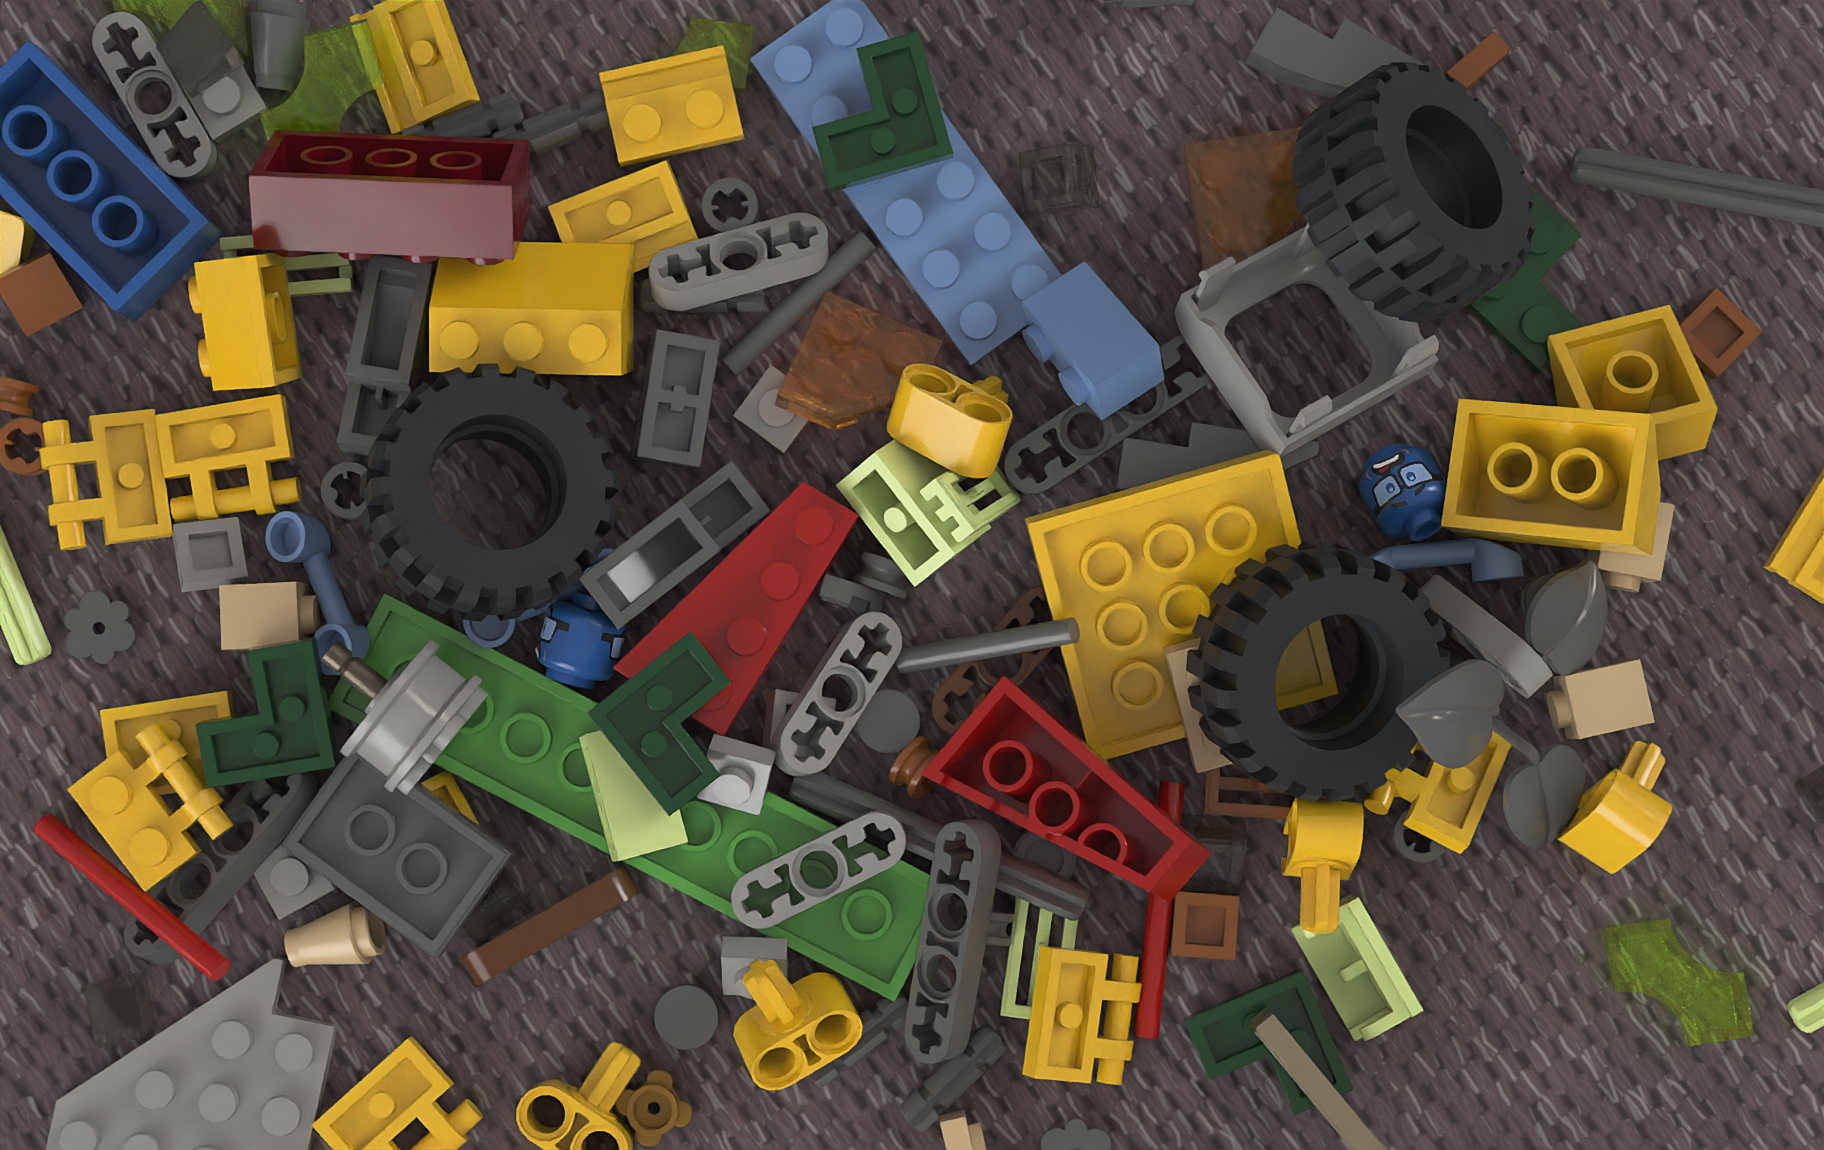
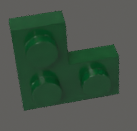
[812,31,954,193]
[1467,192,1583,372]
[587,631,732,816]
[195,637,340,788]
[1183,969,1354,1115]

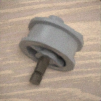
[321,639,488,795]

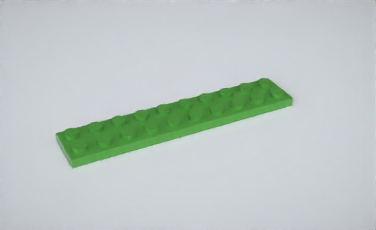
[328,593,930,1002]

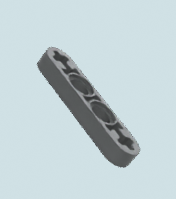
[1004,334,1212,495]
[124,771,319,965]
[904,818,1001,1064]

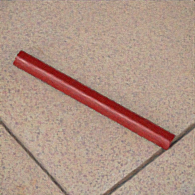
[1134,781,1185,1039]
[34,813,231,982]

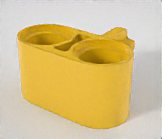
[887,364,1013,478]
[1556,741,1673,874]
[1281,798,1364,934]
[733,959,863,1090]
[516,1041,641,1150]

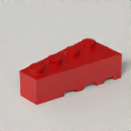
[613,482,860,736]
[920,676,1212,903]

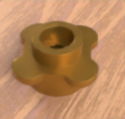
[616,1069,692,1147]

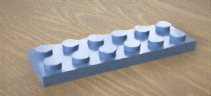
[749,0,1062,368]

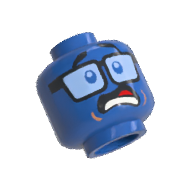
[1359,443,1447,541]
[535,591,627,689]

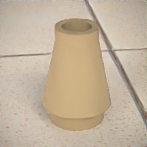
[284,901,386,967]

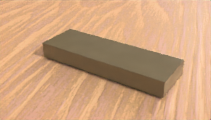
[1249,1006,1386,1150]

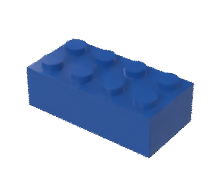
[0,40,226,322]

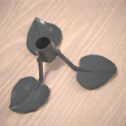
[1395,558,1608,850]

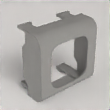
[1175,216,1439,458]

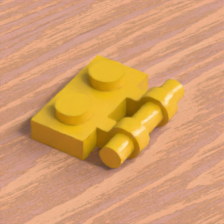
[154,394,302,523]
[39,409,173,550]
[67,722,234,892]
[1364,731,1511,854]
[1022,945,1142,1085]
[312,1036,483,1150]

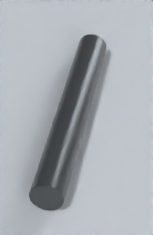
[720,230,876,377]
[896,617,1080,674]

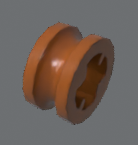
[0,376,40,418]
[0,417,48,476]
[889,735,941,801]

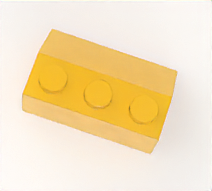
[429,242,634,376]
[1441,399,1661,556]

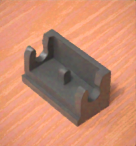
[628,329,720,468]

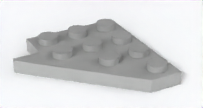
[46,957,338,1150]

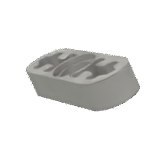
[92,12,217,182]
[649,213,829,311]
[1420,574,1553,698]
[770,612,902,776]
[731,810,907,929]

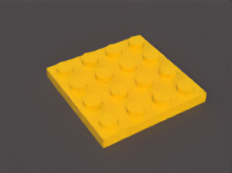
[1025,450,1339,760]

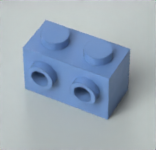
[1022,261,1165,421]

